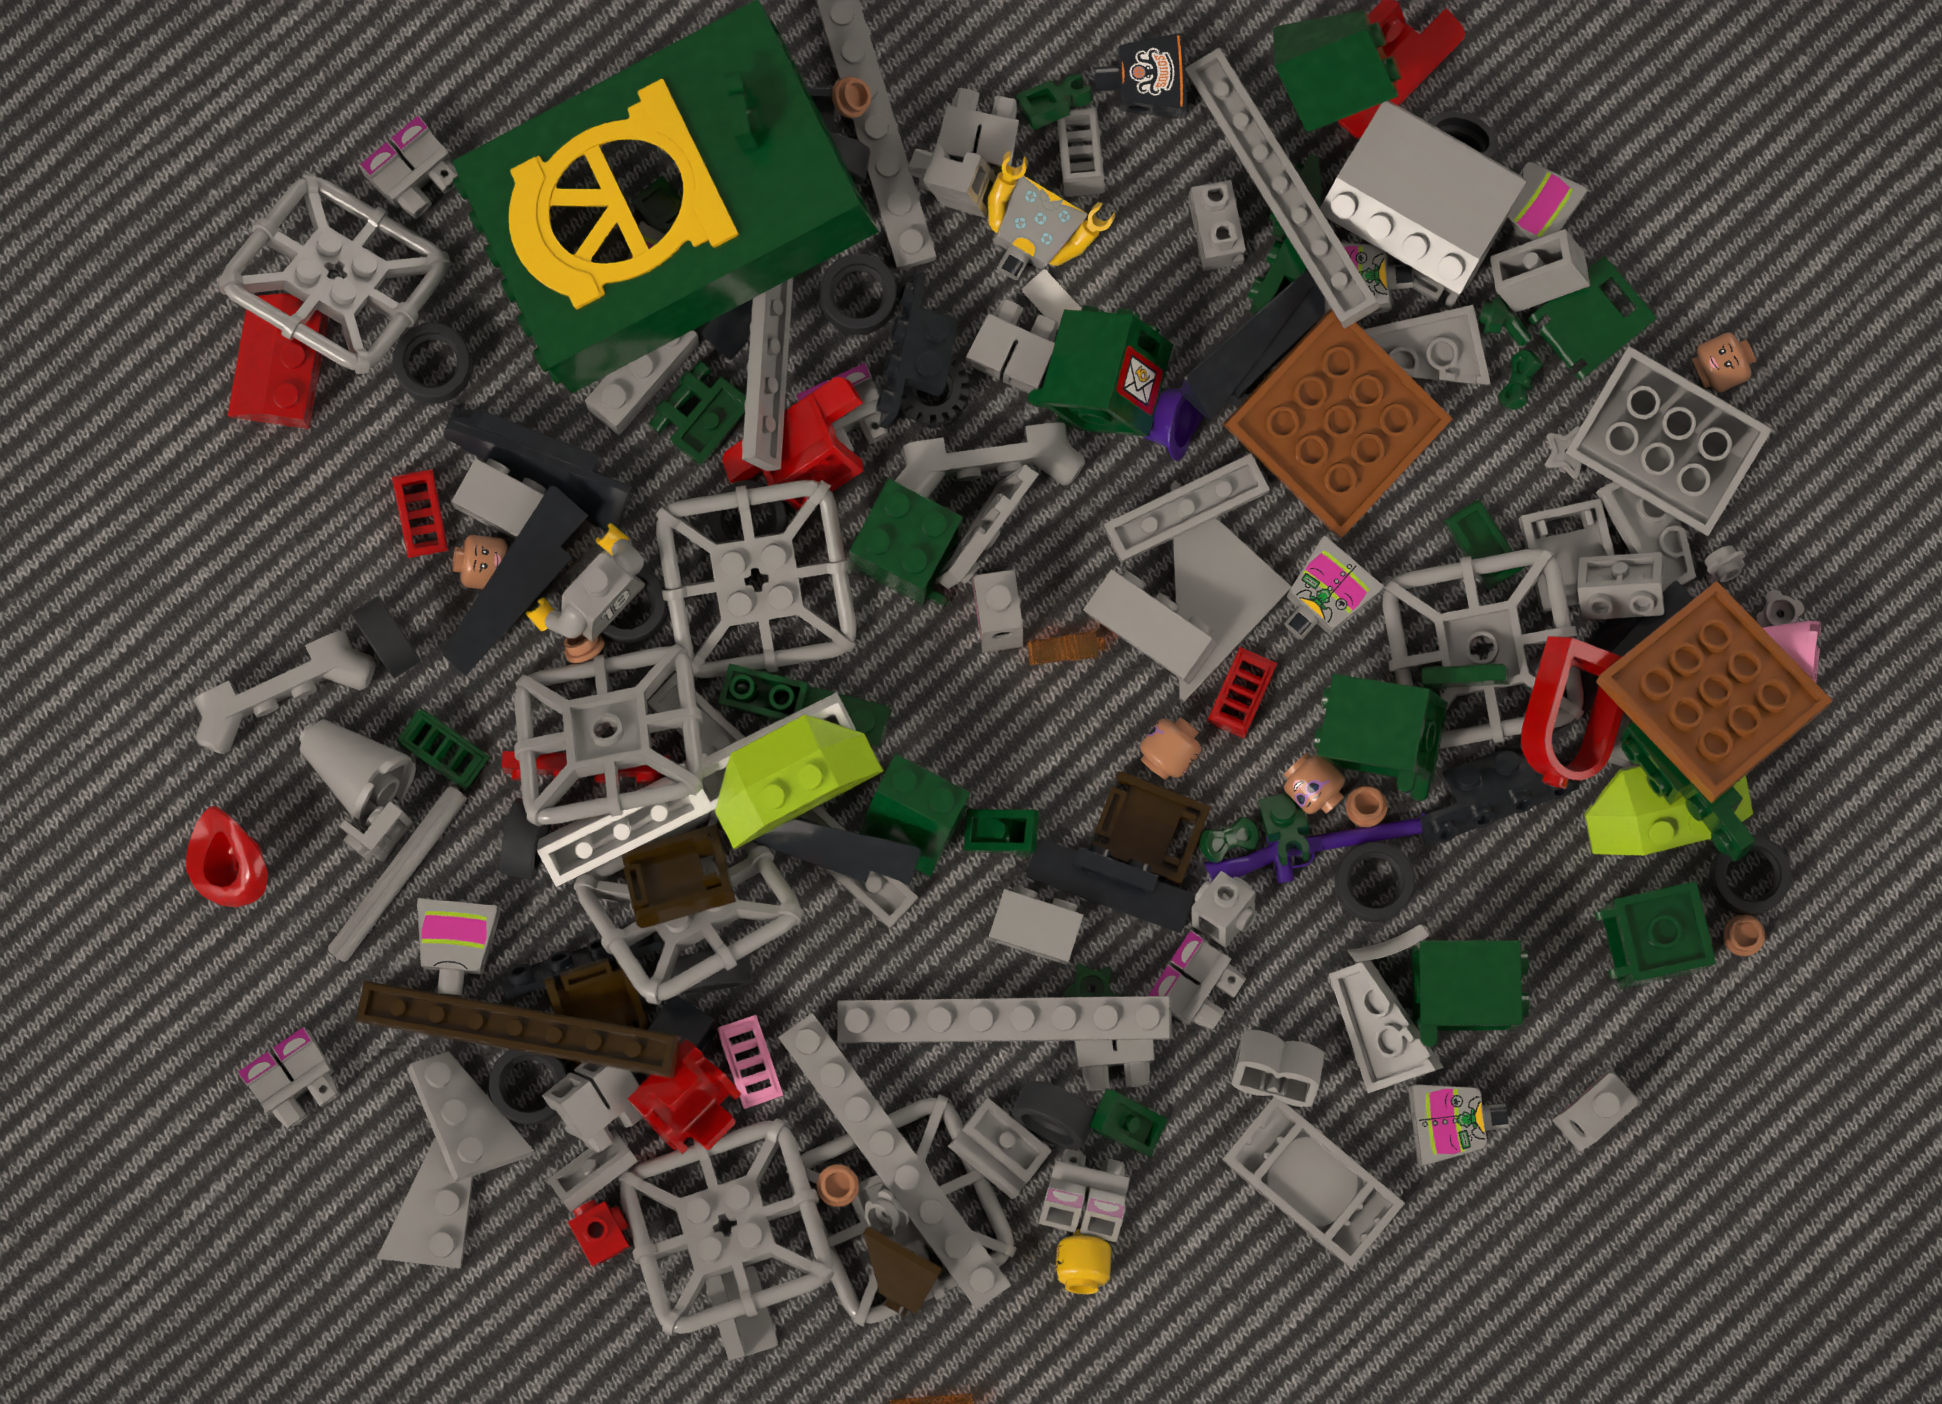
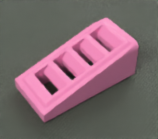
[717,1015,784,1109]

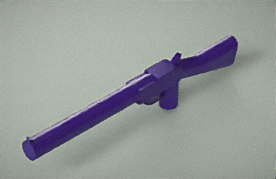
[1204,812,1425,884]

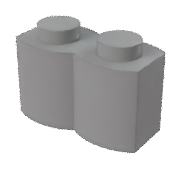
[1231,1030,1324,1107]

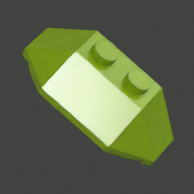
[715,714,883,849]
[1584,764,1753,856]

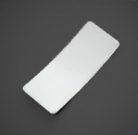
[1022,269,1081,329]
[1347,924,1429,962]

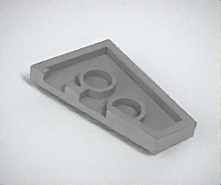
[1329,960,1444,1093]
[377,1138,474,1269]

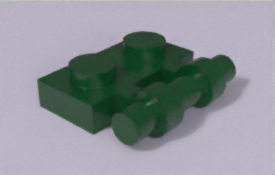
[648,361,746,468]

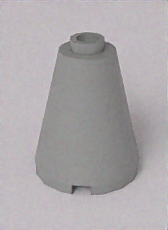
[299,719,416,827]

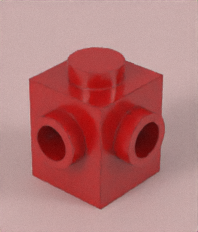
[568,1199,631,1268]

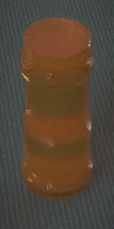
[1026,629,1106,666]

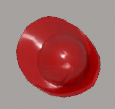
[186,806,268,908]

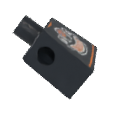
[1094,33,1187,119]

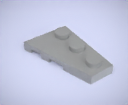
[1363,305,1491,386]
[935,465,1039,589]
[1596,481,1696,591]
[407,1051,534,1182]

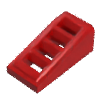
[392,468,448,558]
[1206,647,1277,739]

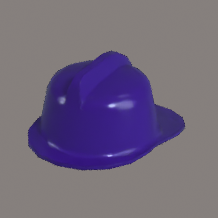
[1143,389,1203,461]

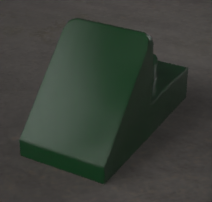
[963,809,1039,857]
[1090,1088,1168,1157]

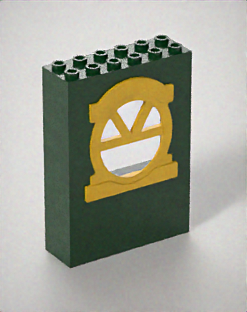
[452,0,879,393]

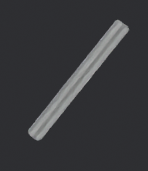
[328,786,467,962]

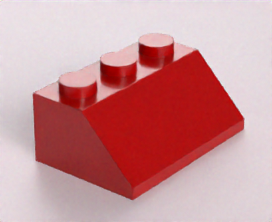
[228,293,329,429]

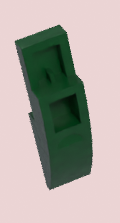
[1247,153,1322,315]
[718,663,892,749]
[1620,722,1756,862]

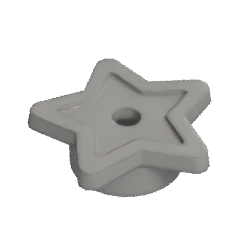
[1545,427,1582,479]

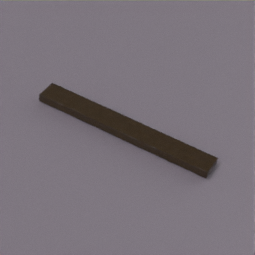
[355,981,681,1078]

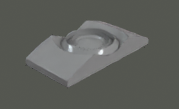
[1222,1097,1405,1268]

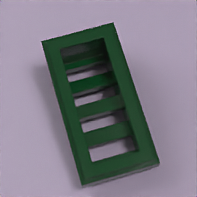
[396,708,490,792]

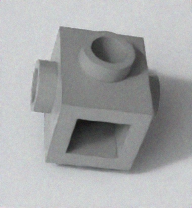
[1192,871,1257,948]

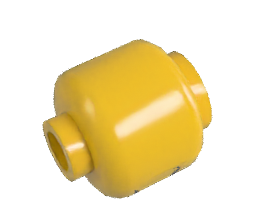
[1055,1229,1112,1294]

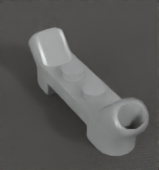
[895,423,1085,498]
[194,630,376,754]

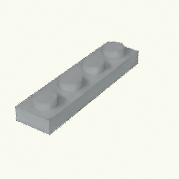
[1103,453,1270,563]

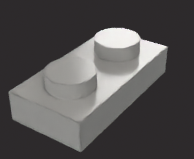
[547,1129,638,1212]

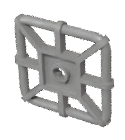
[218,173,451,374]
[655,480,857,678]
[1382,548,1584,749]
[514,644,704,826]
[574,809,803,1004]
[786,1095,1017,1326]
[618,1118,835,1336]

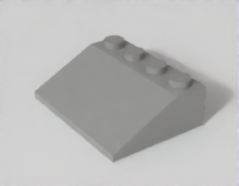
[1320,100,1528,295]
[1565,345,1772,536]

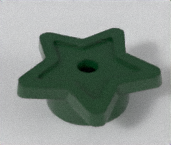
[1064,963,1117,998]

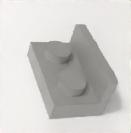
[1577,552,1665,620]
[339,801,414,862]

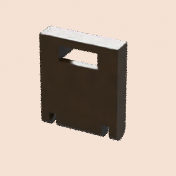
[1088,771,1211,885]
[622,824,736,928]
[544,957,650,1068]

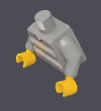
[526,523,645,642]

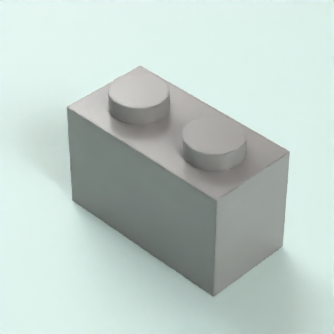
[1490,229,1590,313]
[451,458,546,540]
[988,885,1084,966]

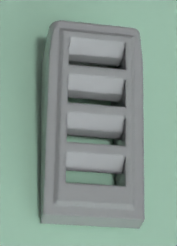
[1057,107,1105,197]

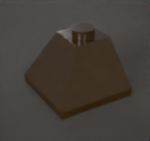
[863,1226,942,1317]

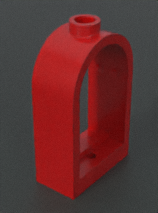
[1521,636,1623,789]

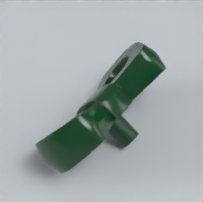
[1498,350,1542,410]
[1200,817,1259,863]

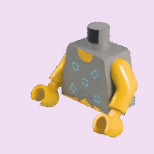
[988,151,1115,280]

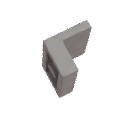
[705,1266,778,1361]

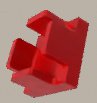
[627,1039,741,1155]

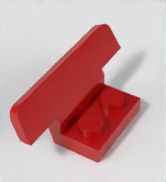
[1338,0,1465,139]
[723,377,864,511]

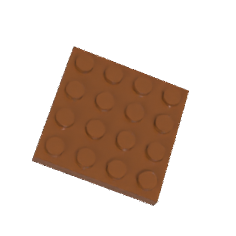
[1223,308,1452,538]
[1596,581,1833,803]

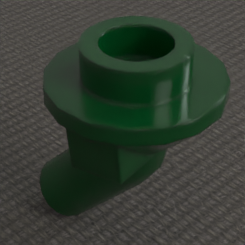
[1479,294,1531,346]

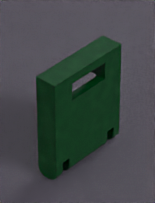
[1528,256,1657,382]

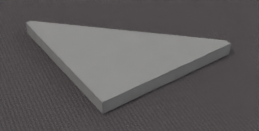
[1170,480,1291,703]

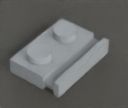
[948,1097,1052,1200]

